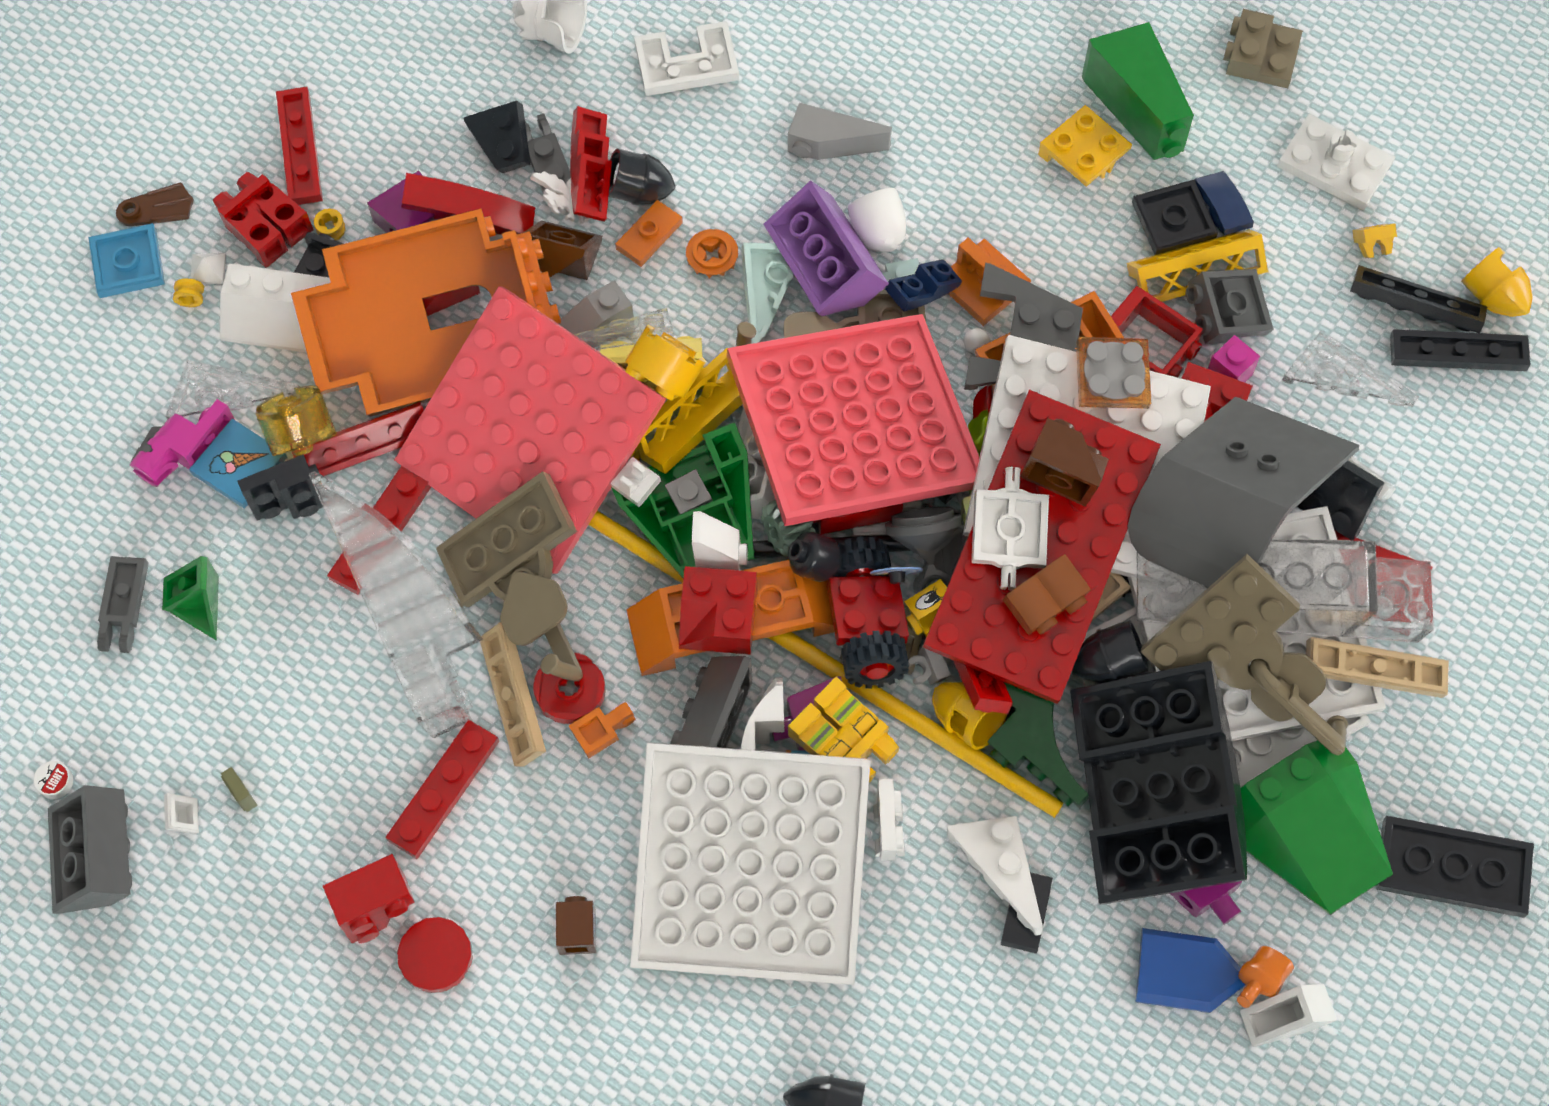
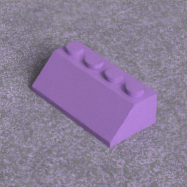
[763,180,889,316]

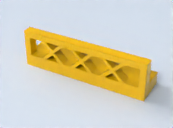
[1127,229,1268,302]
[637,348,743,474]

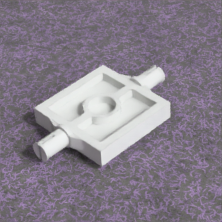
[971,467,1049,590]

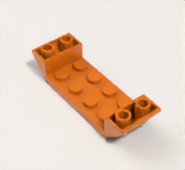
[626,560,834,676]

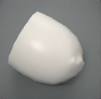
[848,188,906,252]

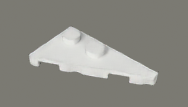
[947,816,1043,935]

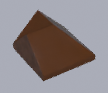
[523,220,603,280]

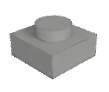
[665,469,713,514]

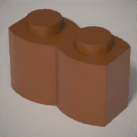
[1003,554,1091,635]

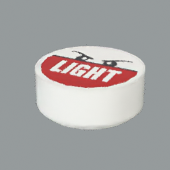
[33,761,73,799]

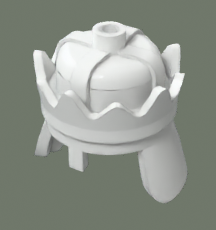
[512,0,587,53]

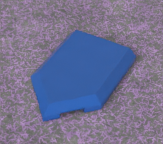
[1135,928,1245,1013]

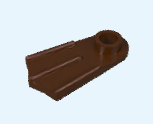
[116,182,194,226]

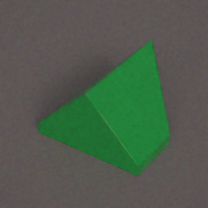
[162,556,219,641]

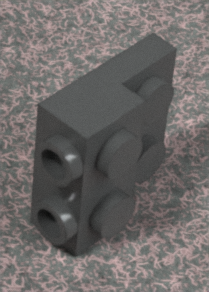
[1186,269,1274,344]

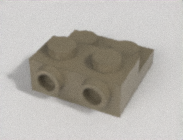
[1223,8,1303,89]

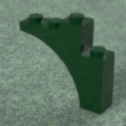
[987,682,1089,809]

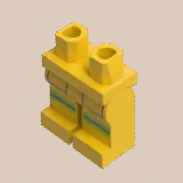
[788,677,899,783]

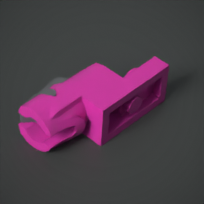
[130,399,235,487]

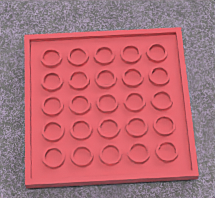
[394,286,667,574]
[727,314,980,526]

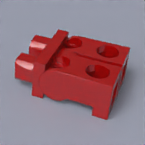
[213,172,314,268]

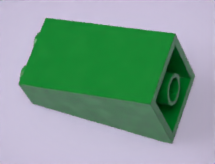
[1082,22,1194,160]

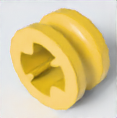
[314,208,346,241]
[173,278,204,307]

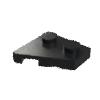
[464,101,530,173]

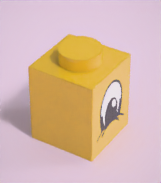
[904,579,947,637]

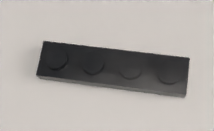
[1350,265,1487,333]
[1390,329,1531,371]

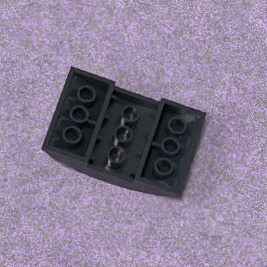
[1070,661,1247,905]

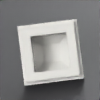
[190,253,226,285]
[164,793,199,834]

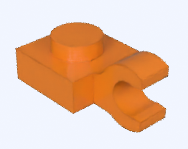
[569,702,636,759]

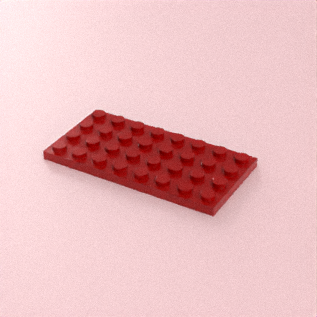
[922,389,1161,704]

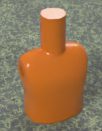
[1237,946,1294,1008]

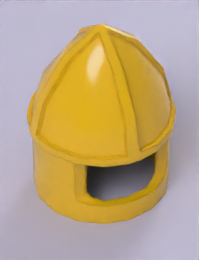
[1461,247,1533,317]
[932,682,1007,750]

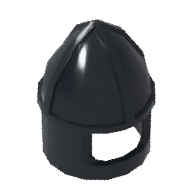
[609,148,676,205]
[1071,620,1149,683]
[783,1074,866,1106]

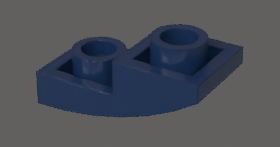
[1195,171,1254,235]
[885,259,962,312]

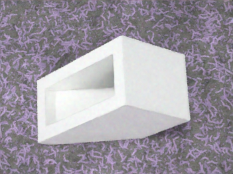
[692,511,748,571]
[1240,984,1337,1047]

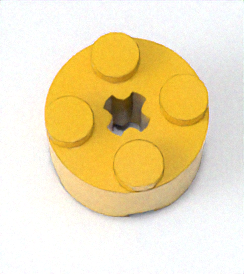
[625,325,706,401]

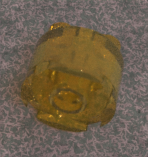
[255,385,337,456]

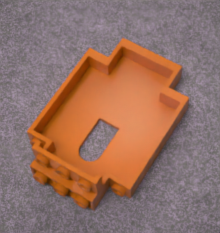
[291,209,561,417]

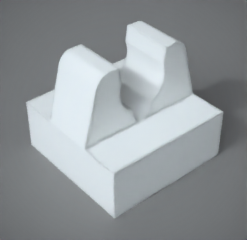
[611,457,661,507]

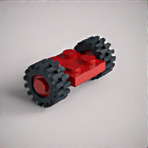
[827,537,910,689]

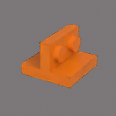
[948,237,1031,326]

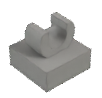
[908,648,951,685]

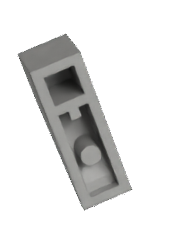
[788,103,892,160]
[559,280,635,348]

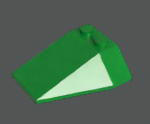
[611,422,754,578]
[1240,740,1393,915]

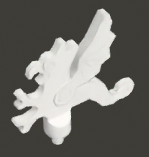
[530,171,590,224]

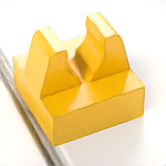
[1352,224,1397,258]

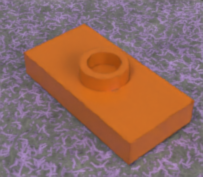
[615,200,683,267]

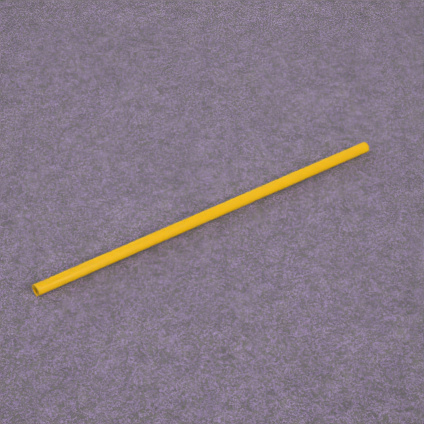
[589,510,1064,818]

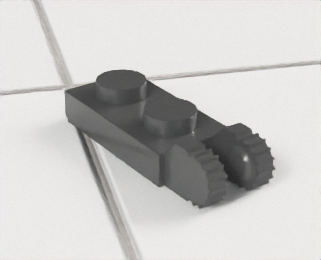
[525,113,571,194]
[97,556,149,653]

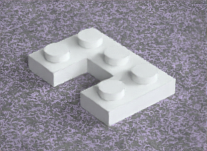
[634,21,739,96]

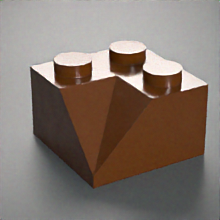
[1020,418,1109,507]

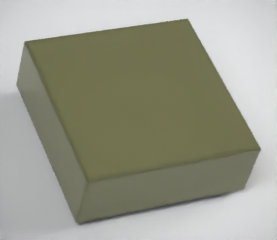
[220,766,258,812]

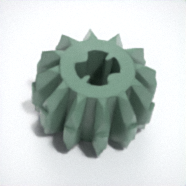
[761,500,816,557]

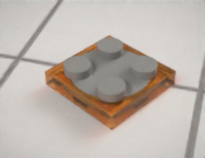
[1076,337,1152,409]

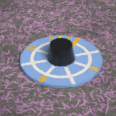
[870,567,923,584]

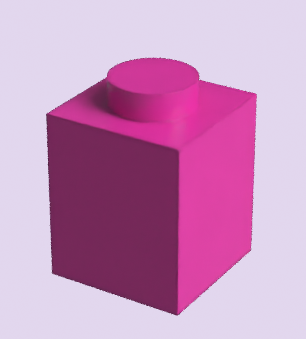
[1208,335,1260,382]

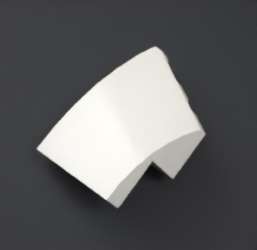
[741,677,784,750]

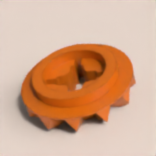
[686,229,738,279]

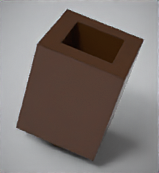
[556,896,597,955]

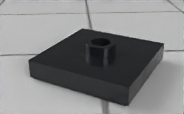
[1132,179,1218,255]

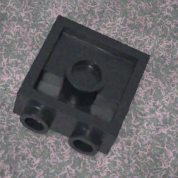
[237,454,330,521]

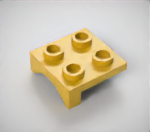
[1038,105,1132,187]

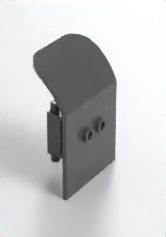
[1128,397,1360,588]

